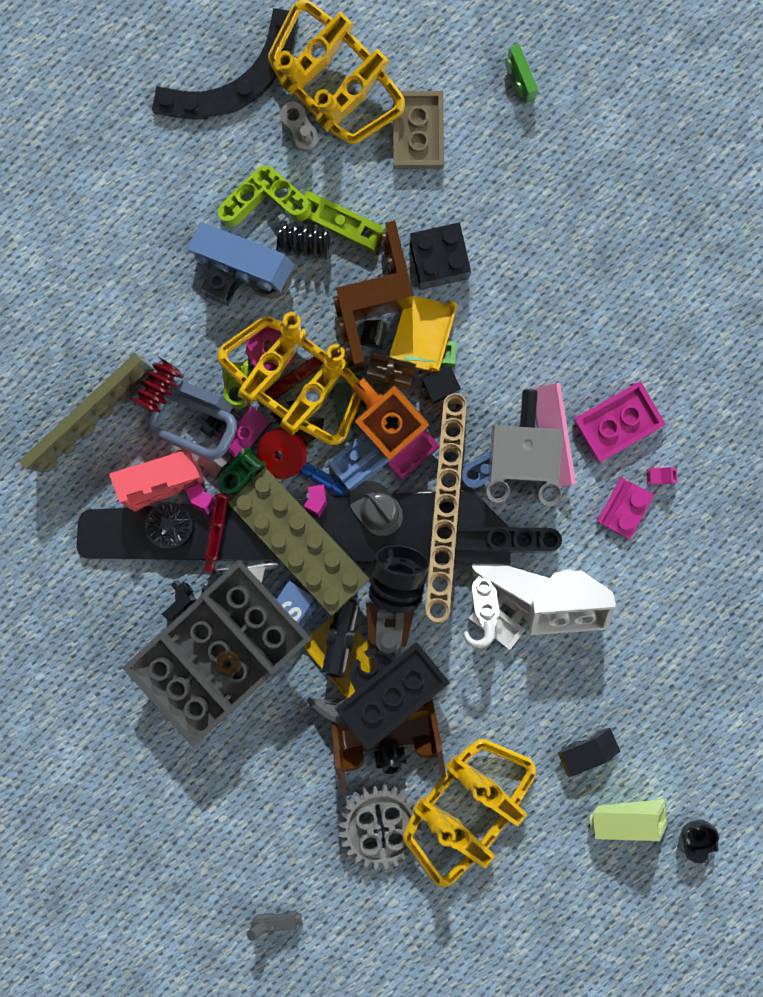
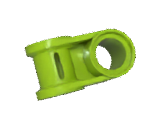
[222,359,251,410]

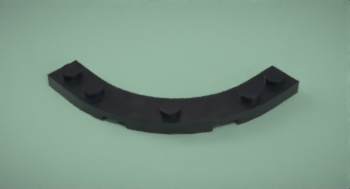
[152,8,298,120]

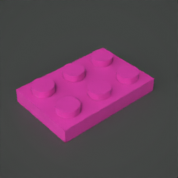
[572,381,666,463]

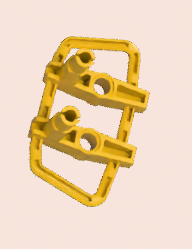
[268,0,405,144]
[217,312,364,445]
[403,739,536,887]

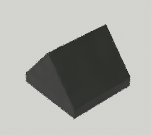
[360,319,387,349]

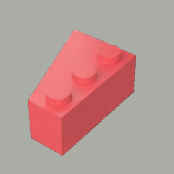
[109,449,205,512]

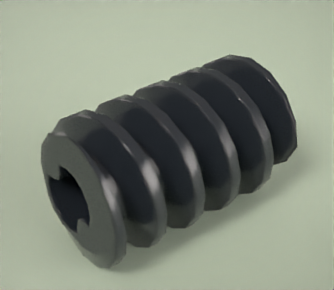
[276,220,330,260]

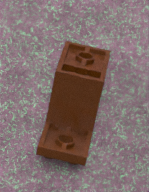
[333,220,414,372]

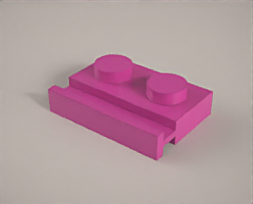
[596,477,654,539]

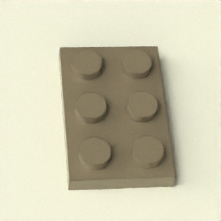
[393,91,444,169]

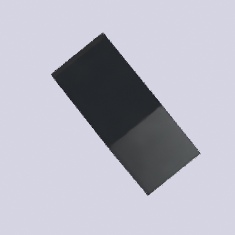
[558,728,621,777]

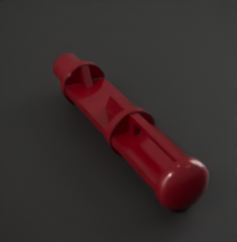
[257,356,323,407]
[204,493,230,573]

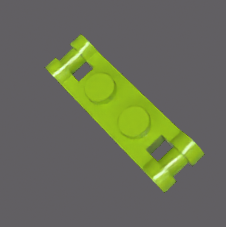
[297,191,385,253]

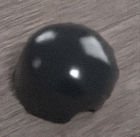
[679,819,720,863]

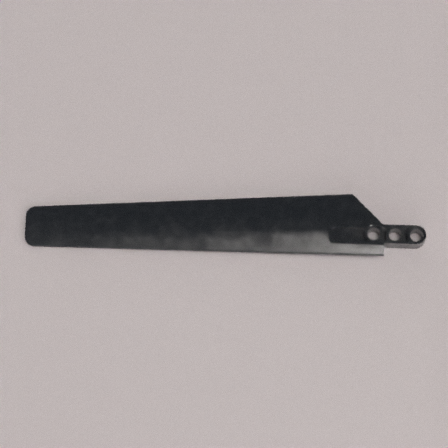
[77,489,562,565]

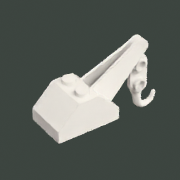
[463,564,616,648]

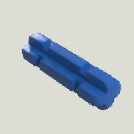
[299,462,347,496]

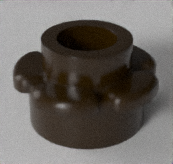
[215,651,241,677]

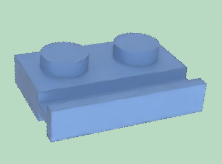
[327,432,390,492]

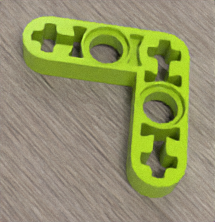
[218,165,312,227]

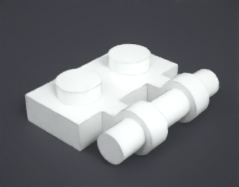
[468,592,529,650]

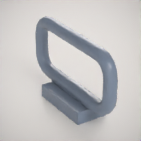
[147,381,237,460]

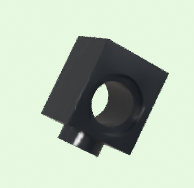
[200,266,239,306]
[419,366,461,405]

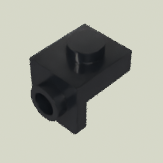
[196,408,242,440]
[162,580,196,621]

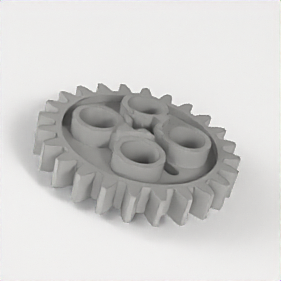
[338,783,422,870]

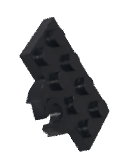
[335,642,450,751]

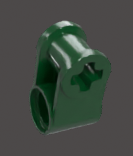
[218,447,267,495]

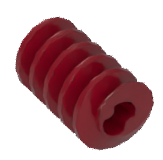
[130,356,184,413]

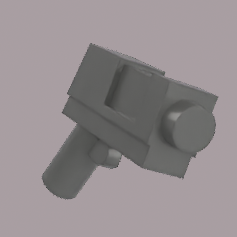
[246,910,302,941]

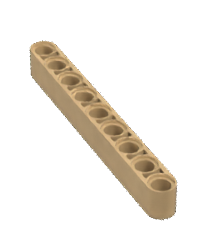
[426,393,467,624]

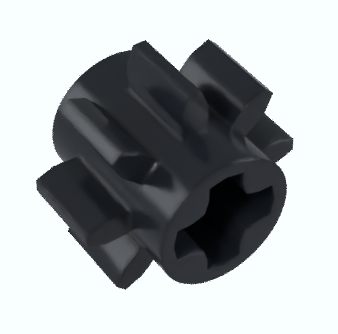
[374,741,407,774]

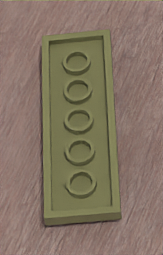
[19,353,154,472]
[228,468,371,616]

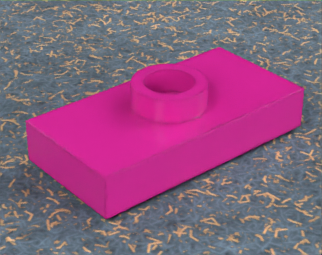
[227,406,272,457]
[387,429,440,480]

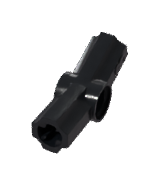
[322,599,360,678]

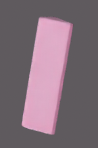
[534,383,576,489]

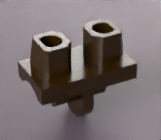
[366,352,417,389]

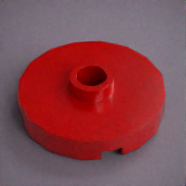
[257,428,307,479]

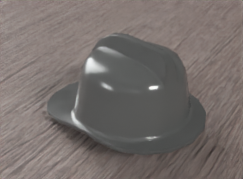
[349,481,403,536]

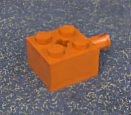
[352,378,429,460]

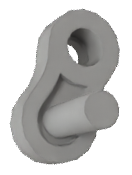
[281,101,319,152]

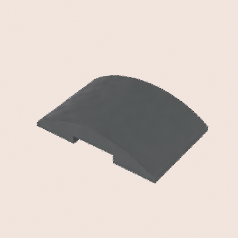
[122,559,312,747]

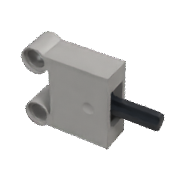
[484,389,563,506]

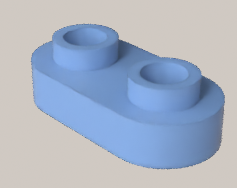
[461,451,490,488]

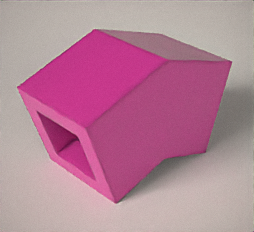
[646,467,678,485]
[186,483,215,515]
[304,485,327,518]

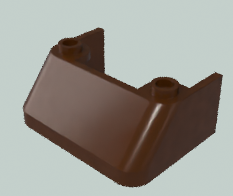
[331,698,446,795]

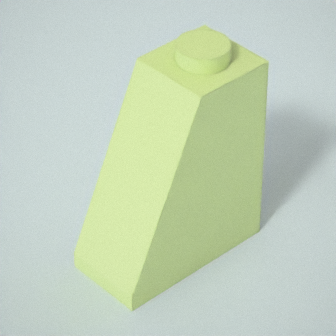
[590,799,667,841]

